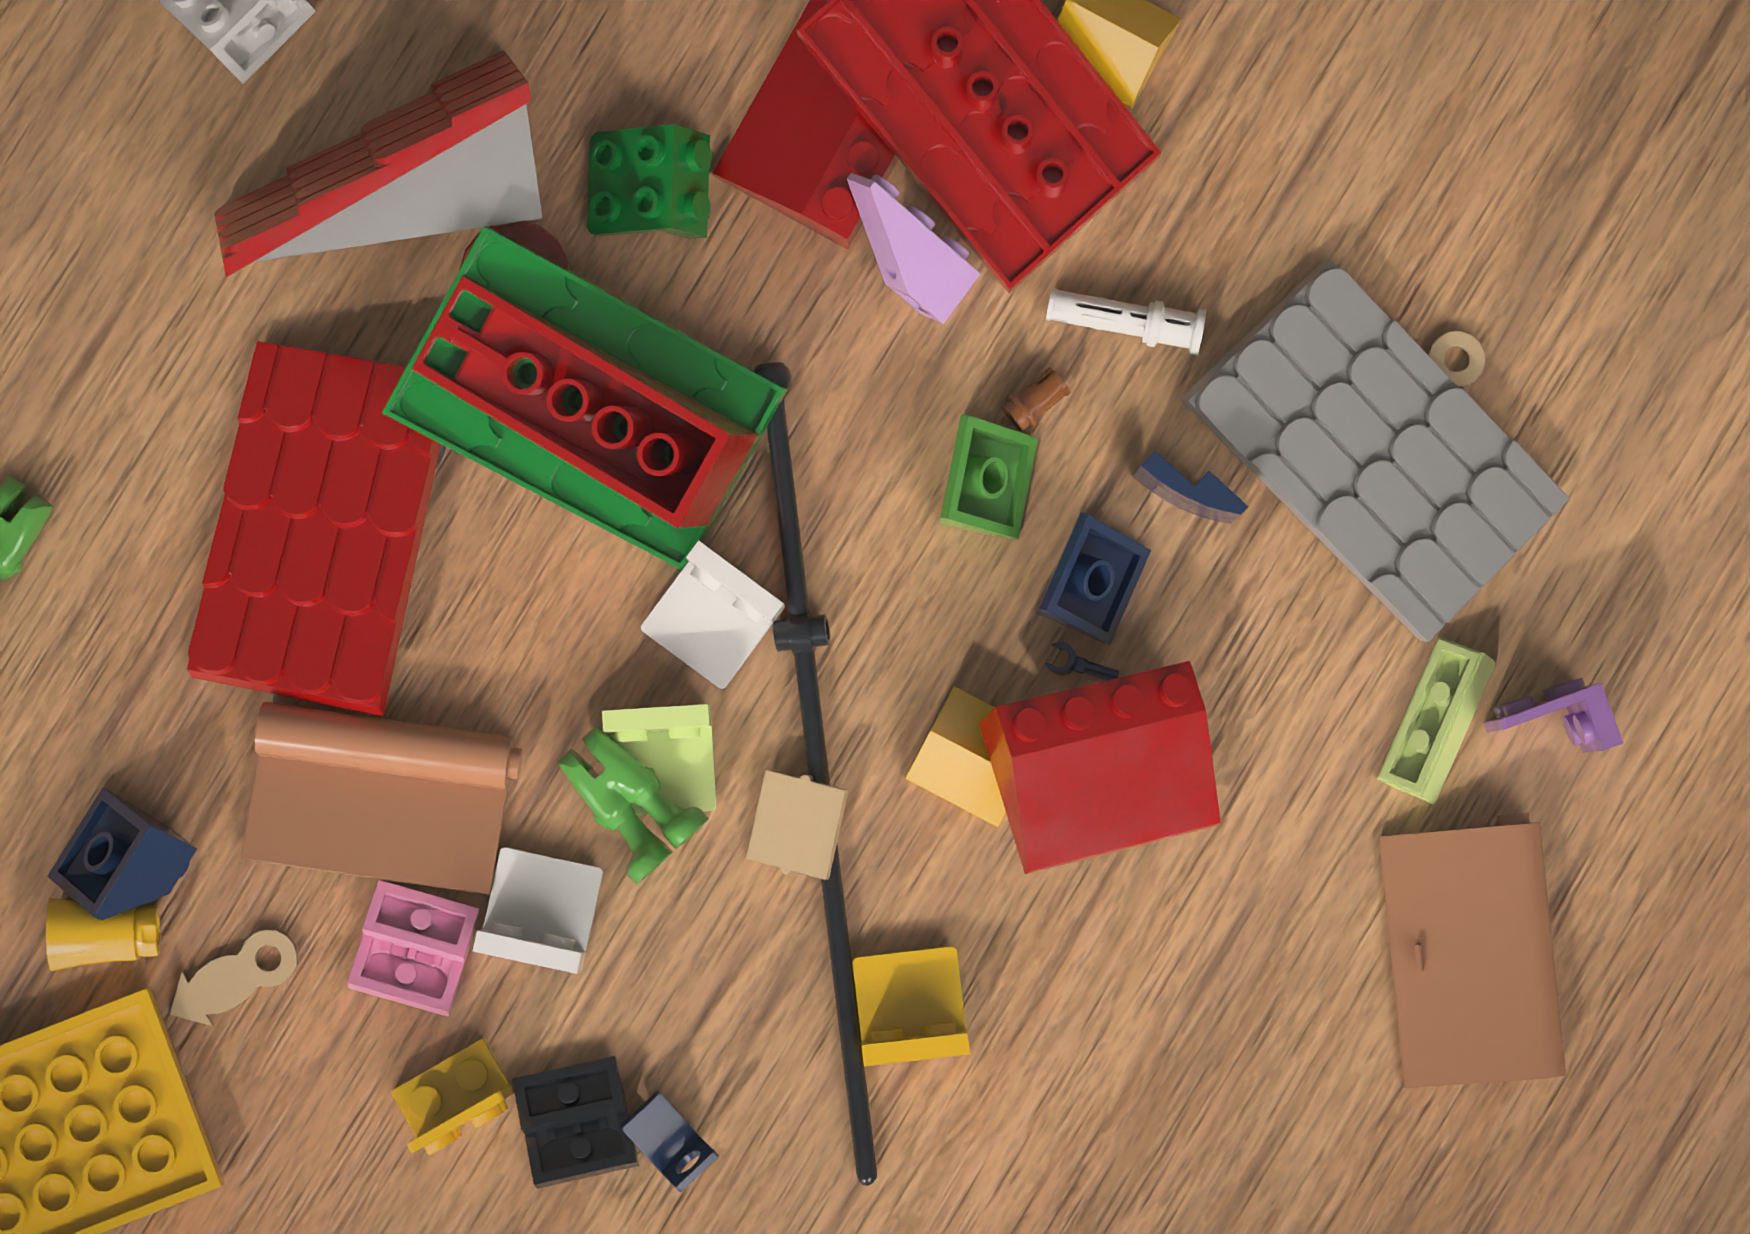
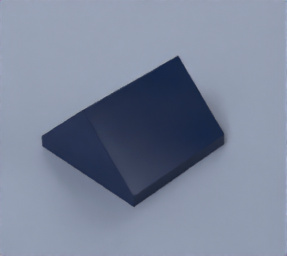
[1036,512,1151,645]

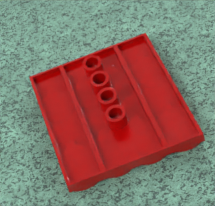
[797,0,1161,294]
[187,341,441,716]

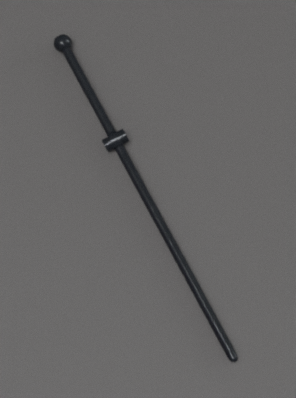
[754,362,877,1186]

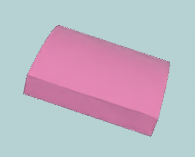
[347,880,480,1017]

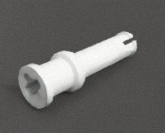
[1046,287,1207,356]

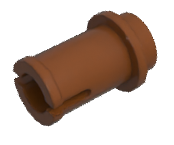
[1002,367,1071,432]

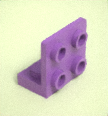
[1484,678,1624,753]

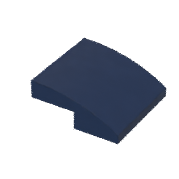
[1133,451,1249,524]

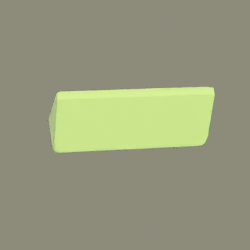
[1377,637,1495,804]

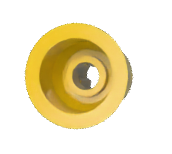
[46,897,161,971]

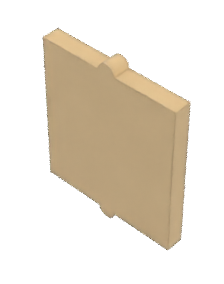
[746,769,848,880]

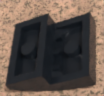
[512,1056,640,1189]

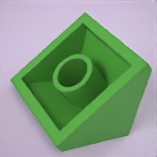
[939,415,1038,539]

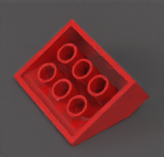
[712,0,899,250]
[979,661,1221,874]

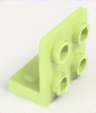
[602,704,717,816]

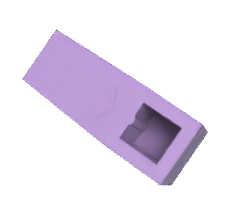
[847,173,980,324]

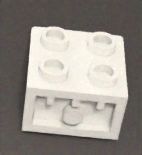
[160,0,316,84]
[641,541,785,689]
[473,848,603,974]

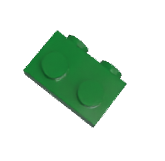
[587,124,712,239]

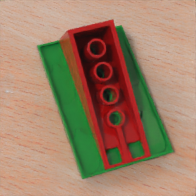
[382,226,788,570]

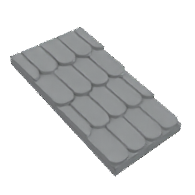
[1180,260,1570,642]

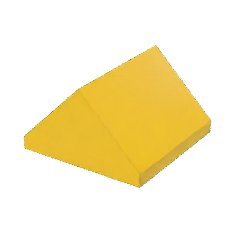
[1057,0,1181,110]
[905,686,1006,827]

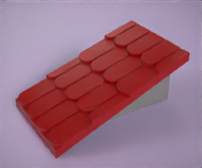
[214,50,542,277]

